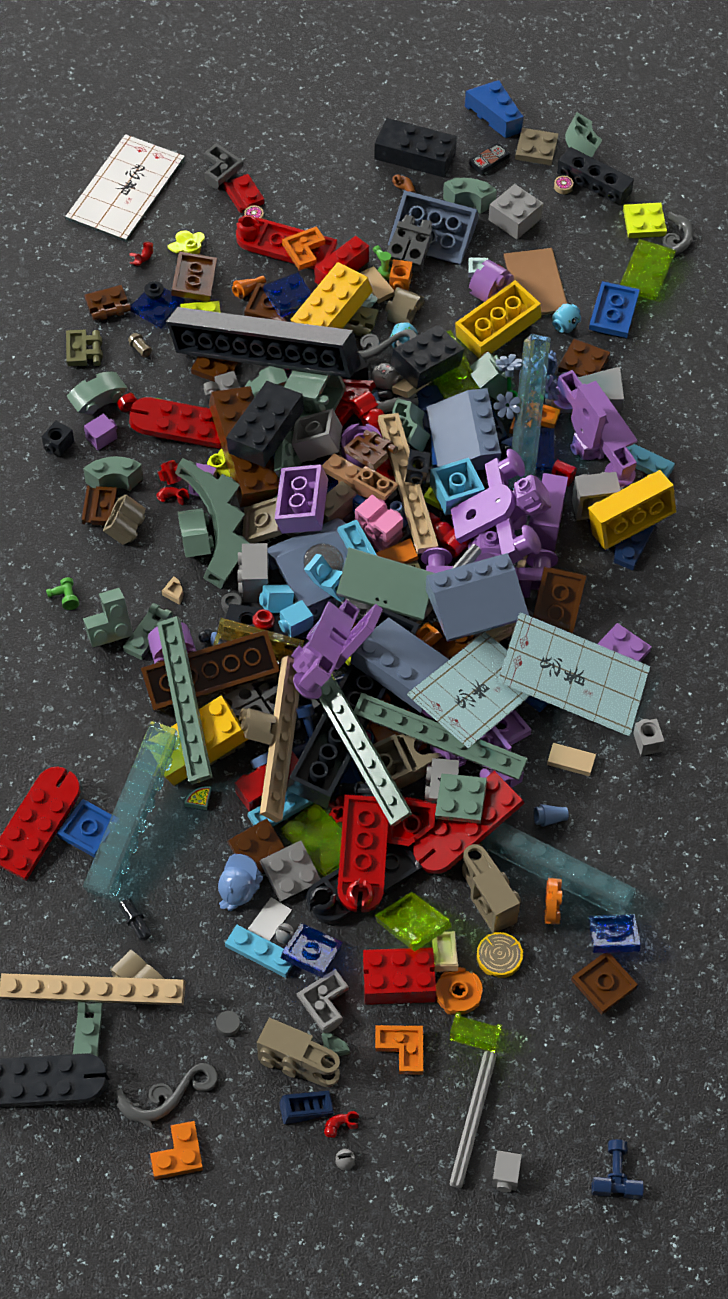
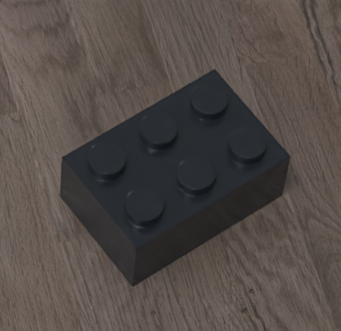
[390,325,464,390]

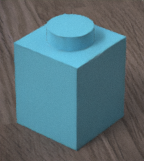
[259,585,294,613]
[278,600,313,638]

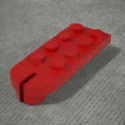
[236,215,337,269]
[129,397,222,449]
[0,767,81,881]
[414,771,525,874]
[338,795,388,912]

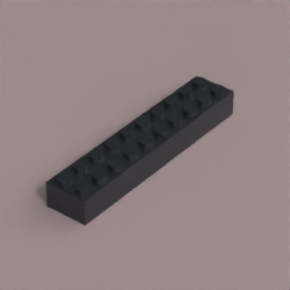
[166,307,361,378]
[287,607,420,809]

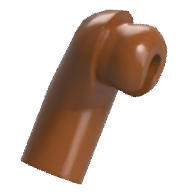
[392,174,416,193]

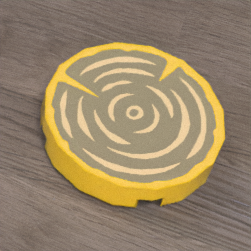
[477,932,523,978]

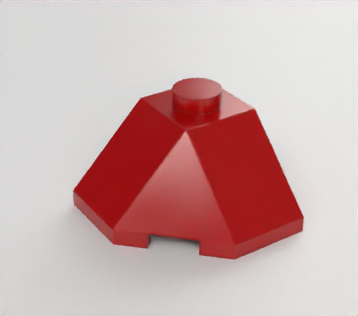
[387,797,437,846]

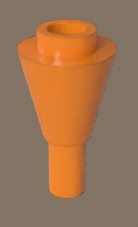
[232,275,266,299]

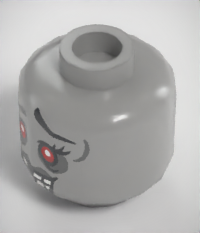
[372,363,402,390]

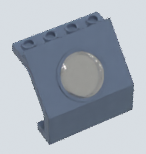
[268,518,348,621]

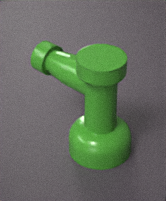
[373,245,391,280]
[46,577,79,610]

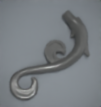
[645,212,699,278]
[358,329,418,360]
[114,1063,218,1128]

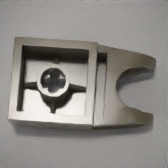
[373,734,444,789]
[462,844,521,933]
[257,1018,340,1087]

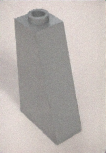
[545,367,624,413]

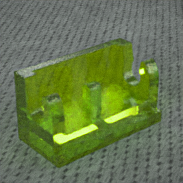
[449,1012,502,1053]

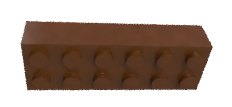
[209,386,280,507]
[141,630,280,711]

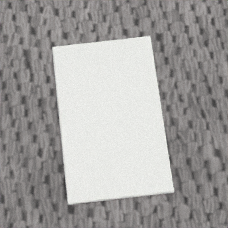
[247,897,292,941]

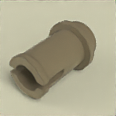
[128,333,152,357]

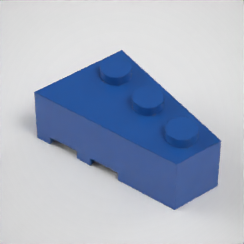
[465,80,523,138]

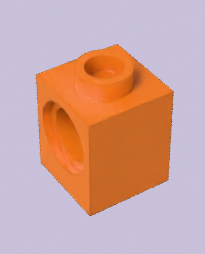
[389,259,413,291]

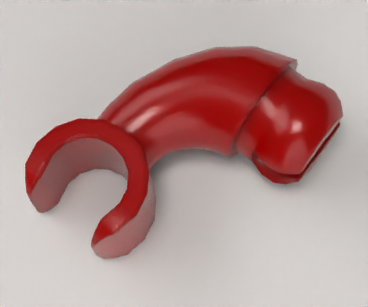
[130,242,154,266]
[156,487,189,505]
[324,1111,359,1138]

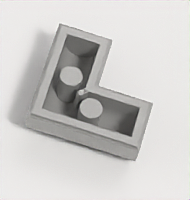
[297,969,349,1033]

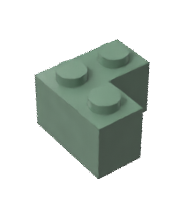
[470,352,516,401]
[83,588,134,648]

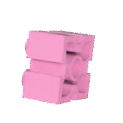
[355,495,403,552]

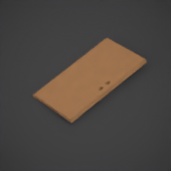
[504,248,567,315]

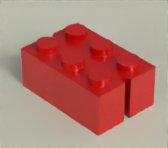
[363,948,436,1005]

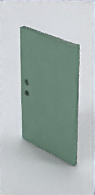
[336,547,434,621]

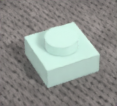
[468,258,488,278]

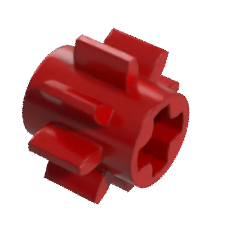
[157,460,182,485]
[329,795,344,823]

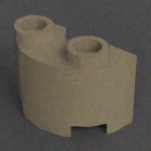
[385,287,424,324]
[239,708,276,745]

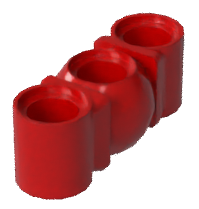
[350,391,385,438]
[428,512,471,558]

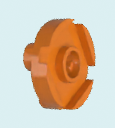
[545,878,562,924]
[436,967,483,1015]

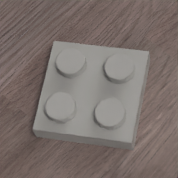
[260,841,320,902]

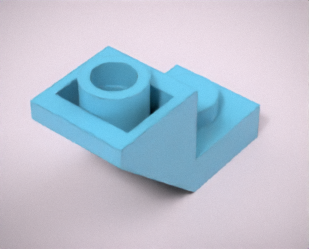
[304,554,344,602]

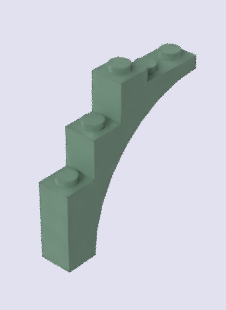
[175,458,250,589]

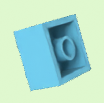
[430,458,485,516]

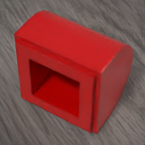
[551,460,577,487]

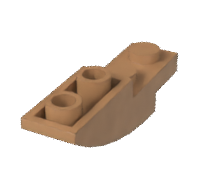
[322,453,398,500]

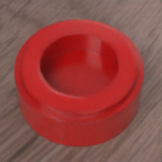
[117,393,137,412]

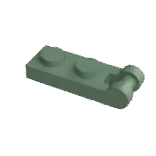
[123,603,173,660]
[73,1001,103,1057]

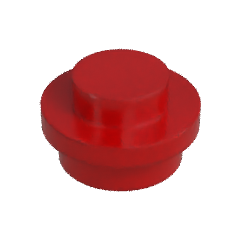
[253,609,274,629]

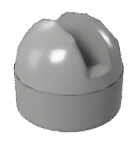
[276,923,294,944]
[336,1149,355,1170]

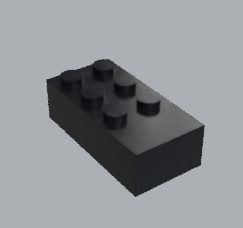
[374,118,457,178]
[226,381,304,467]

